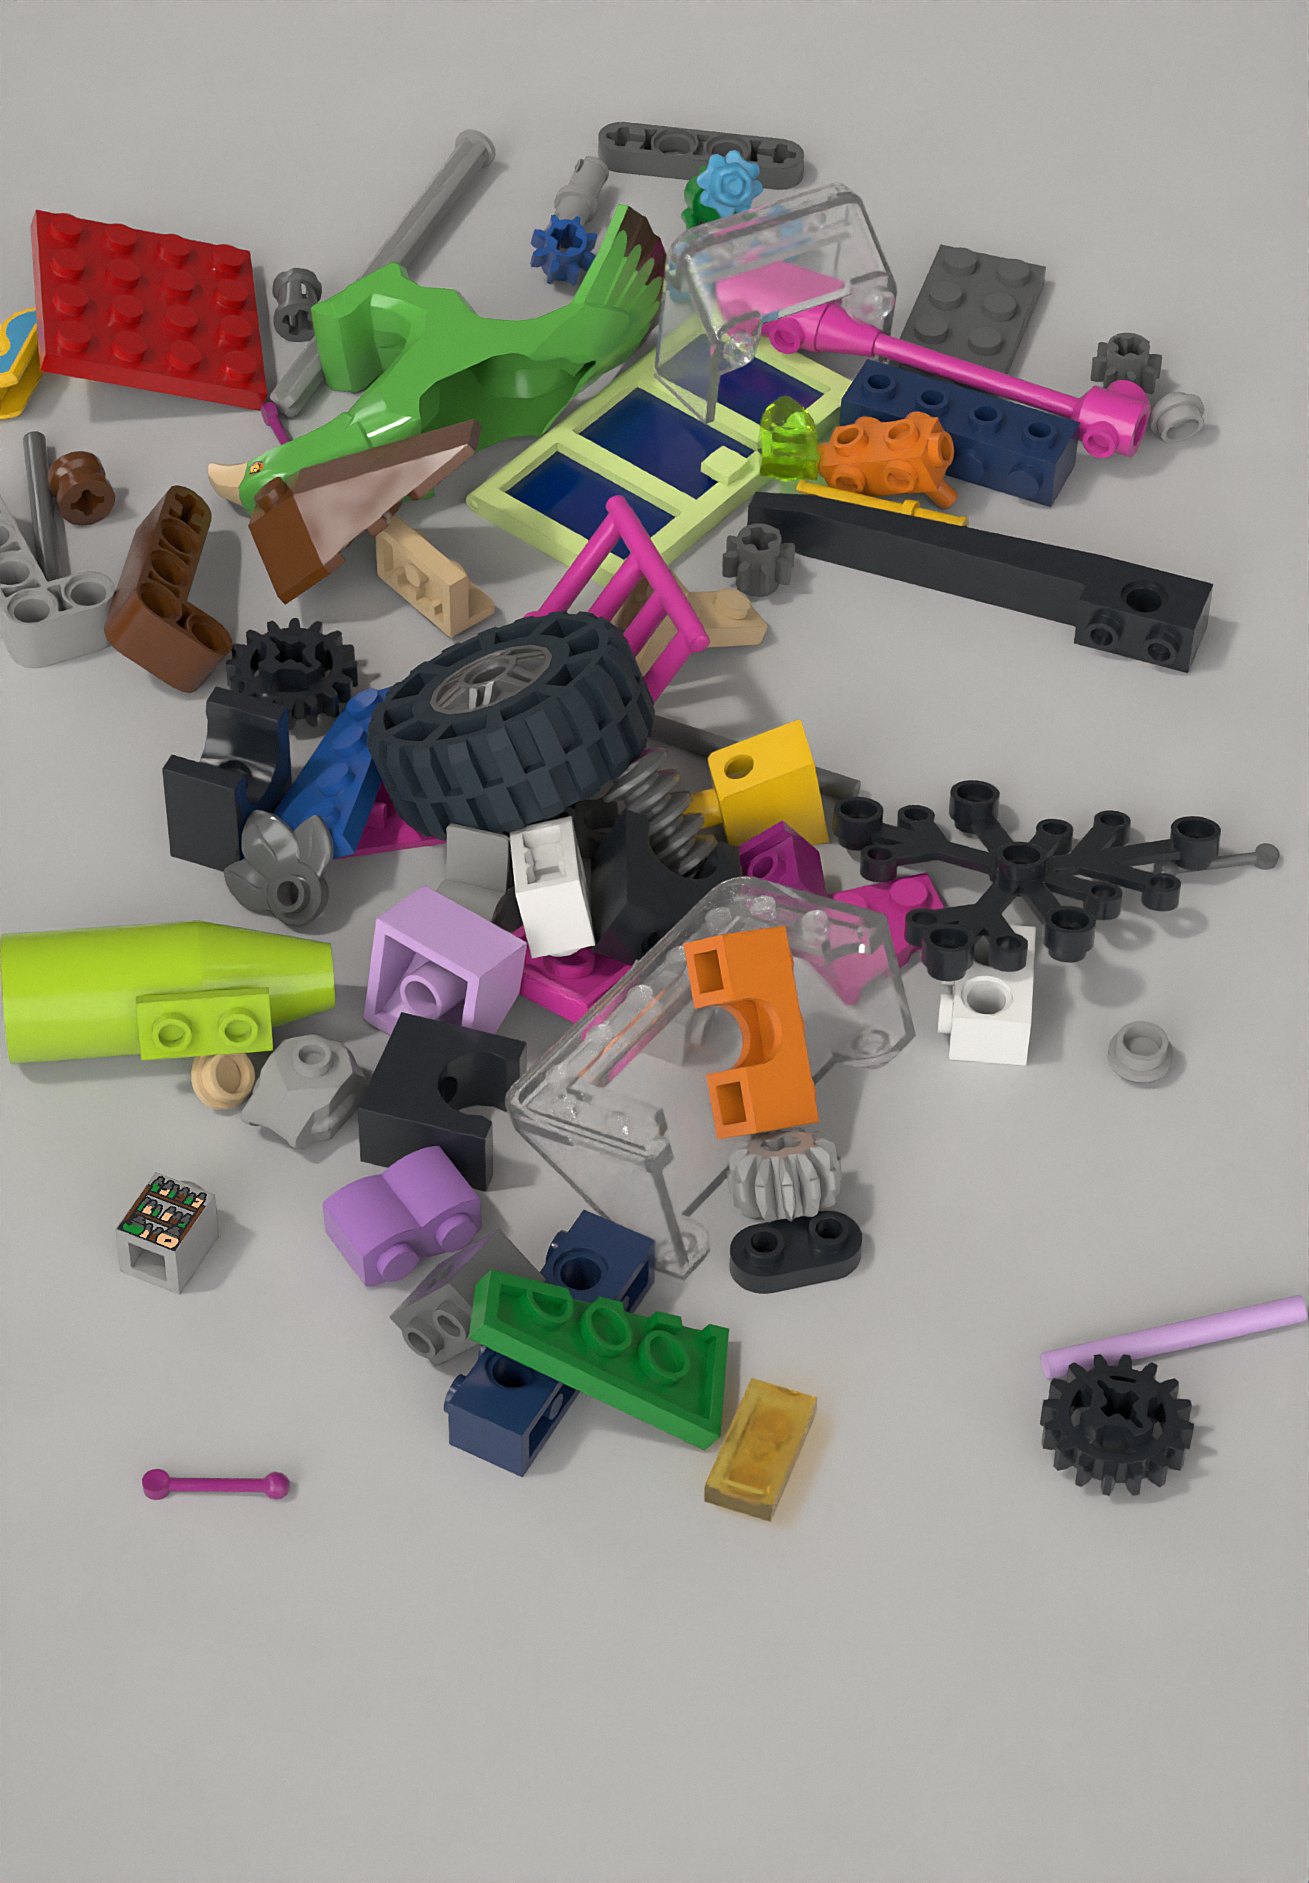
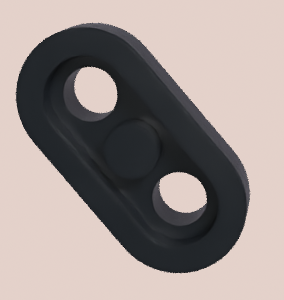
[729,1211,862,1294]

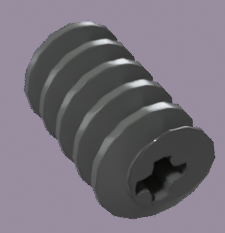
[602,747,717,877]

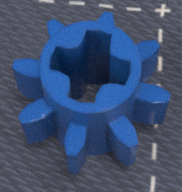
[530,214,597,286]

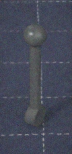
[1153,843,1280,876]

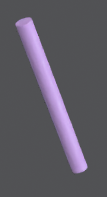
[1041,1295,1308,1379]

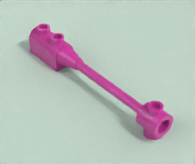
[712,250,1150,459]

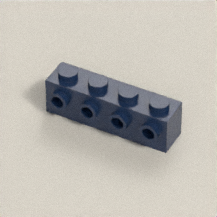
[840,359,1080,507]

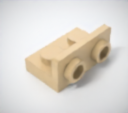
[375,514,495,638]

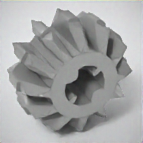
[727,1128,842,1223]

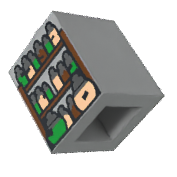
[115,1172,219,1295]

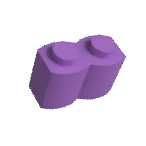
[322,1146,482,1287]

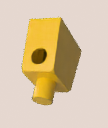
[682,719,829,847]

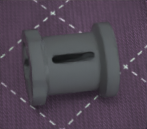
[272,268,322,342]

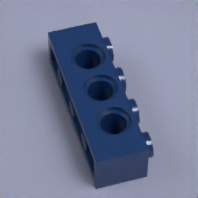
[443,1209,656,1477]

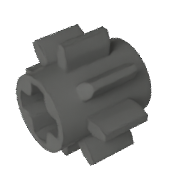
[1090,333,1162,394]
[722,524,795,597]

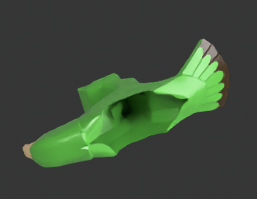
[208,204,672,515]

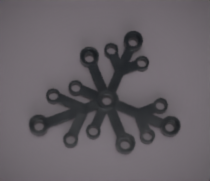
[833,780,1221,982]

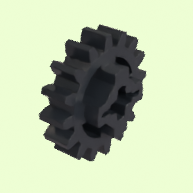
[226,618,358,730]
[1040,1354,1194,1496]

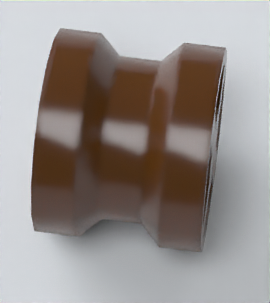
[47,451,115,525]

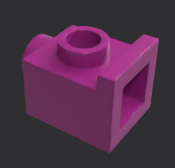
[738,820,829,932]

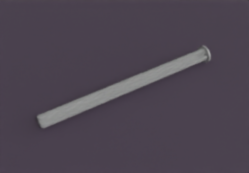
[270,129,496,417]

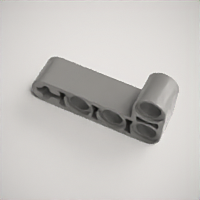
[0,495,116,669]

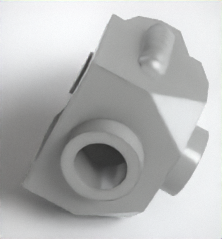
[241,1034,367,1150]

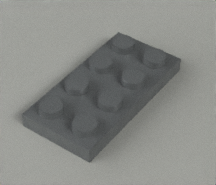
[888,244,1046,398]

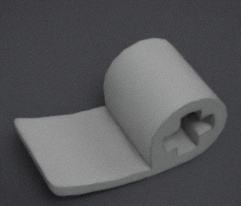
[436,824,510,928]

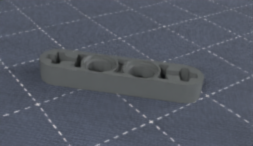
[598,122,804,190]

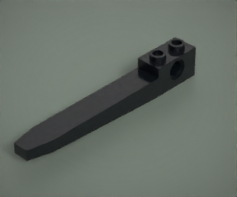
[747,492,1213,673]

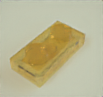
[704,1378,817,1522]

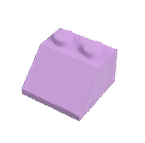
[363,885,527,1035]

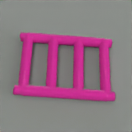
[523,495,710,705]

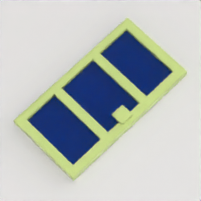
[466,306,853,587]

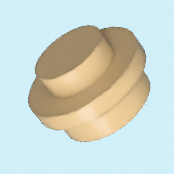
[191,1053,255,1110]

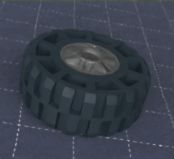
[367,611,655,841]

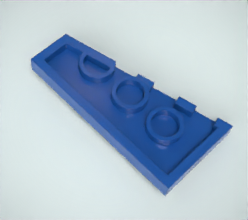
[242,686,392,860]

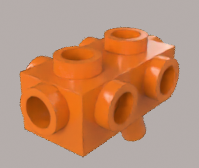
[815,412,958,510]

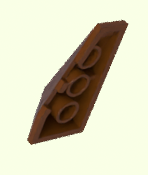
[248,418,482,605]

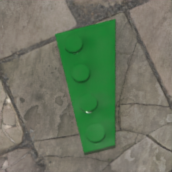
[469,1269,729,1450]

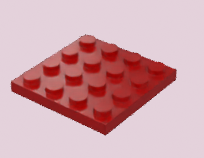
[30,210,267,411]

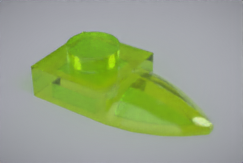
[757,396,820,481]

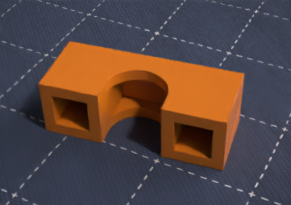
[683,926,819,1140]

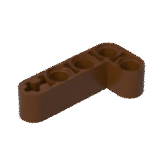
[104,485,232,693]

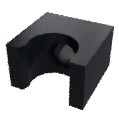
[162,686,292,872]
[591,809,742,976]
[358,1012,527,1192]

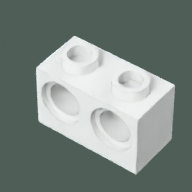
[509,816,595,959]
[938,925,1036,1066]

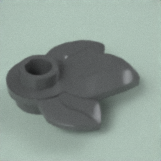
[224,810,334,925]

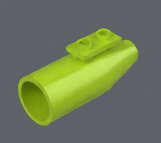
[0,920,336,1064]

